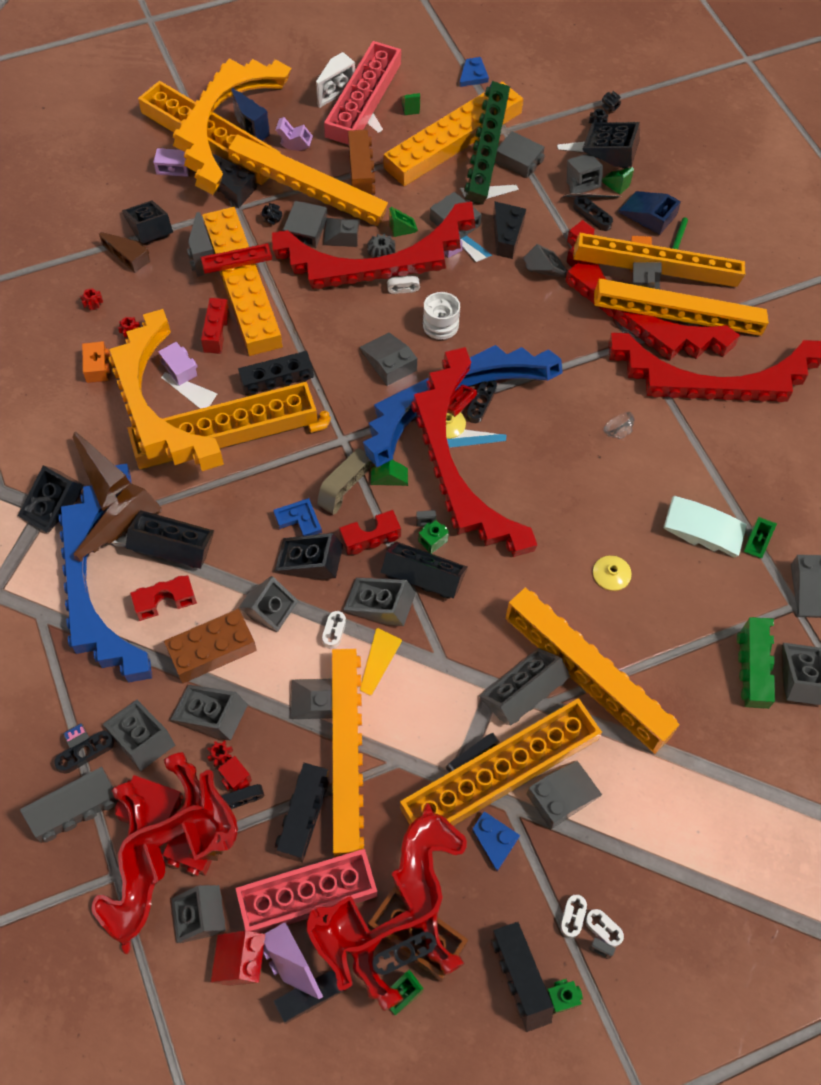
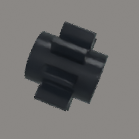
[602,91,621,112]
[588,109,609,125]
[261,203,282,225]

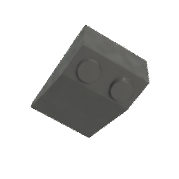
[187,212,215,277]
[359,333,417,386]
[791,555,821,618]
[344,578,416,626]
[782,643,821,705]
[171,685,248,741]
[103,700,175,771]
[526,760,602,829]

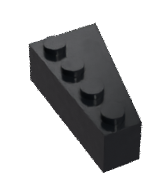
[194,153,257,209]
[275,762,330,863]
[491,922,553,1032]

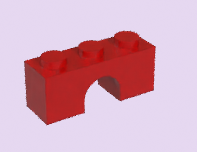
[201,298,229,354]
[339,510,401,555]
[131,575,197,621]

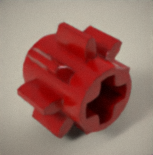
[80,288,103,310]
[118,317,141,338]
[207,740,233,767]

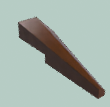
[72,432,130,511]
[73,483,162,562]

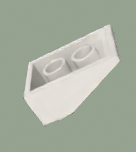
[316,52,355,108]

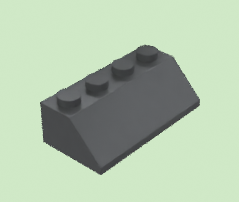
[479,648,571,726]
[20,767,119,843]

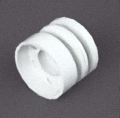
[423,292,460,339]

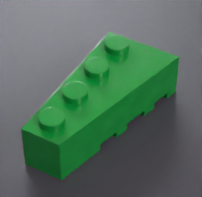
[737,617,775,709]

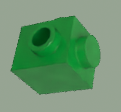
[418,520,449,554]
[547,979,583,1015]

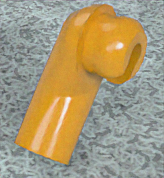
[308,411,331,433]

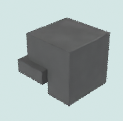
[566,154,603,194]
[632,262,661,289]

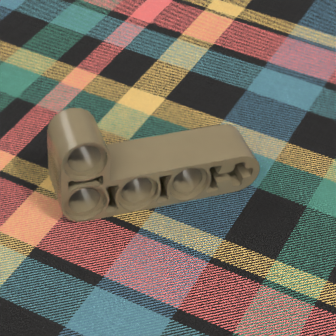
[317,448,373,515]

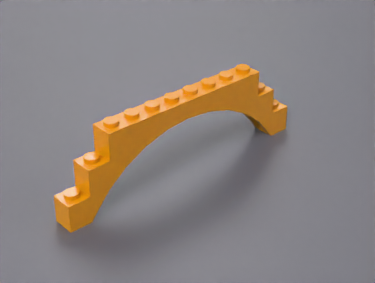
[172,58,292,195]
[108,309,224,471]

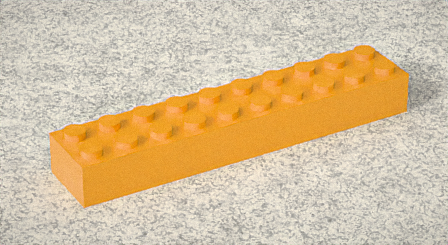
[138,81,281,185]
[383,81,523,186]
[202,207,283,356]
[127,382,318,470]
[505,587,680,754]
[400,698,602,826]

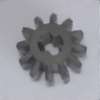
[368,233,396,258]

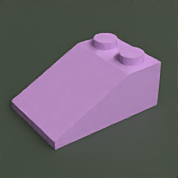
[263,922,323,999]

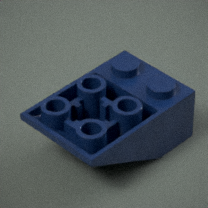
[231,88,270,141]
[618,191,681,235]

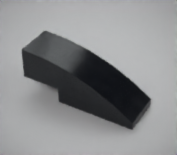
[274,970,347,1025]

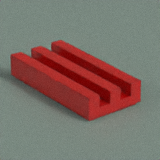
[447,384,477,417]

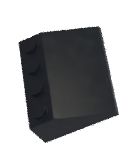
[583,122,640,168]

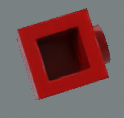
[218,756,252,792]

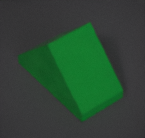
[400,93,420,115]
[601,167,634,195]
[389,207,418,237]
[371,459,408,486]
[744,516,777,558]
[390,969,424,1015]

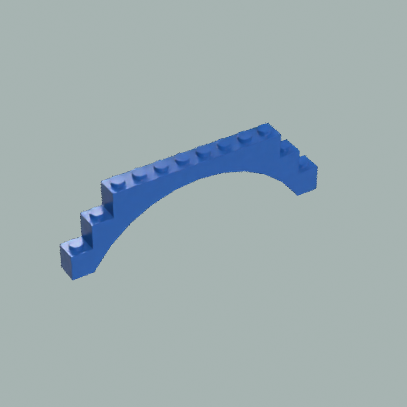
[363,345,563,467]
[59,464,152,683]

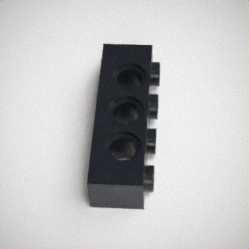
[238,351,314,396]

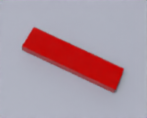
[201,243,272,274]

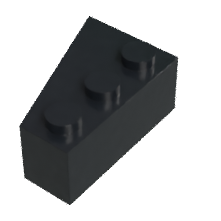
[493,201,526,259]

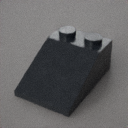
[122,200,173,244]
[18,465,84,533]
[275,533,343,580]

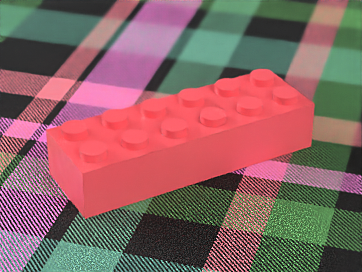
[236,849,377,933]

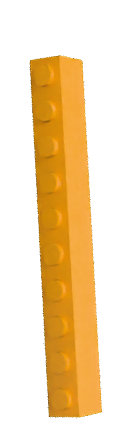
[228,134,388,227]
[574,233,745,287]
[594,278,769,336]
[332,649,364,858]

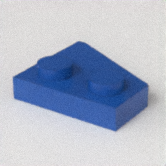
[460,57,489,87]
[472,811,520,872]

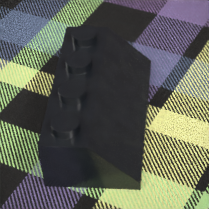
[125,510,214,569]
[380,541,468,599]

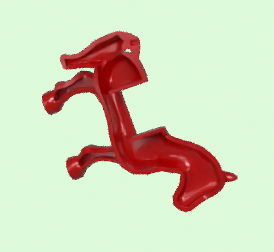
[91,752,238,954]
[307,803,467,1011]

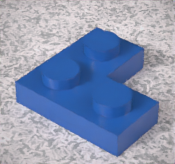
[273,498,322,536]

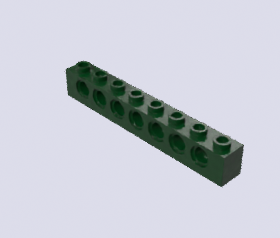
[464,81,510,204]

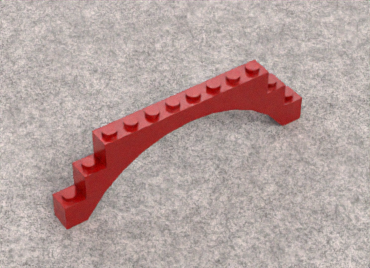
[272,201,476,289]
[566,220,740,361]
[608,332,821,402]
[411,347,537,557]

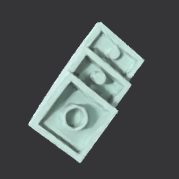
[663,496,747,558]

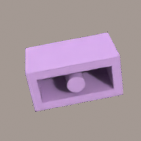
[154,148,190,177]
[158,342,197,386]

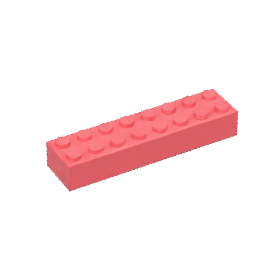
[324,41,401,145]

